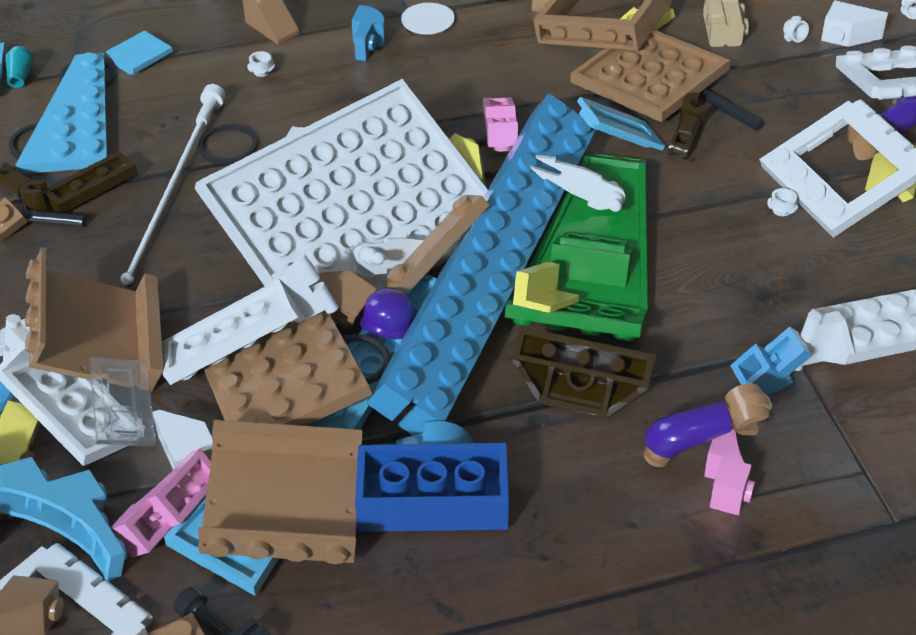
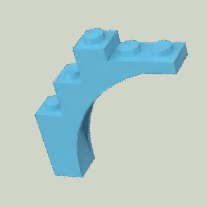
[0,457,127,582]

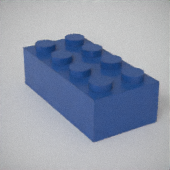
[355,443,509,532]

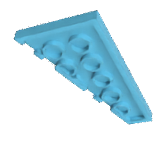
[15,52,108,174]

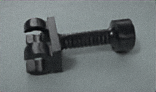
[173,586,271,635]

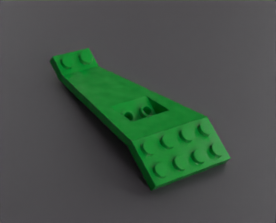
[505,152,648,341]

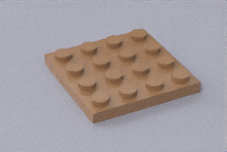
[571,29,730,122]
[203,310,372,426]

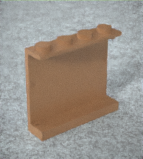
[24,247,163,393]
[198,420,362,564]

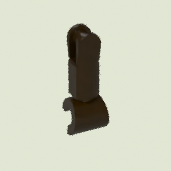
[668,92,709,160]
[0,162,47,212]

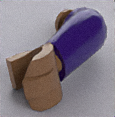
[848,95,916,160]
[644,383,773,467]

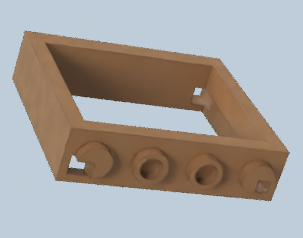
[533,0,674,50]

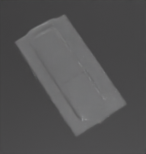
[89,357,156,446]

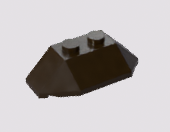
[511,326,656,419]

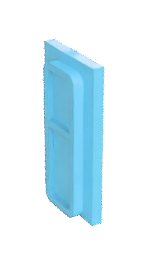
[577,97,665,151]

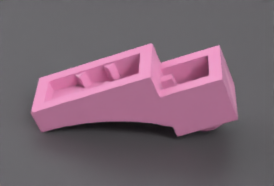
[483,97,518,151]
[704,425,755,516]
[110,448,211,558]

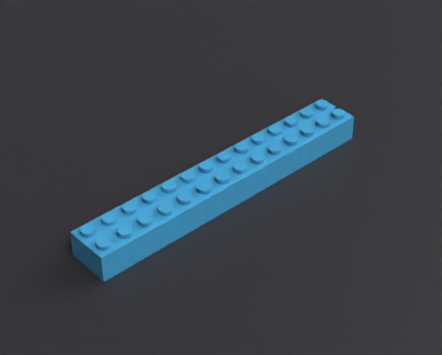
[366,93,596,436]

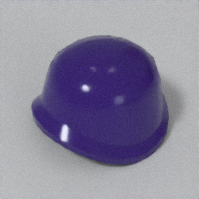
[360,288,418,339]

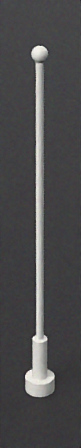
[121,84,226,285]

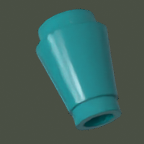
[6,46,34,88]

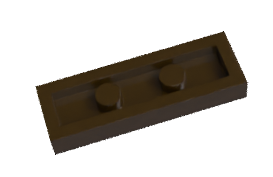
[42,151,138,213]

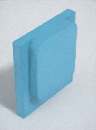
[106,30,173,75]

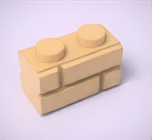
[703,0,748,47]

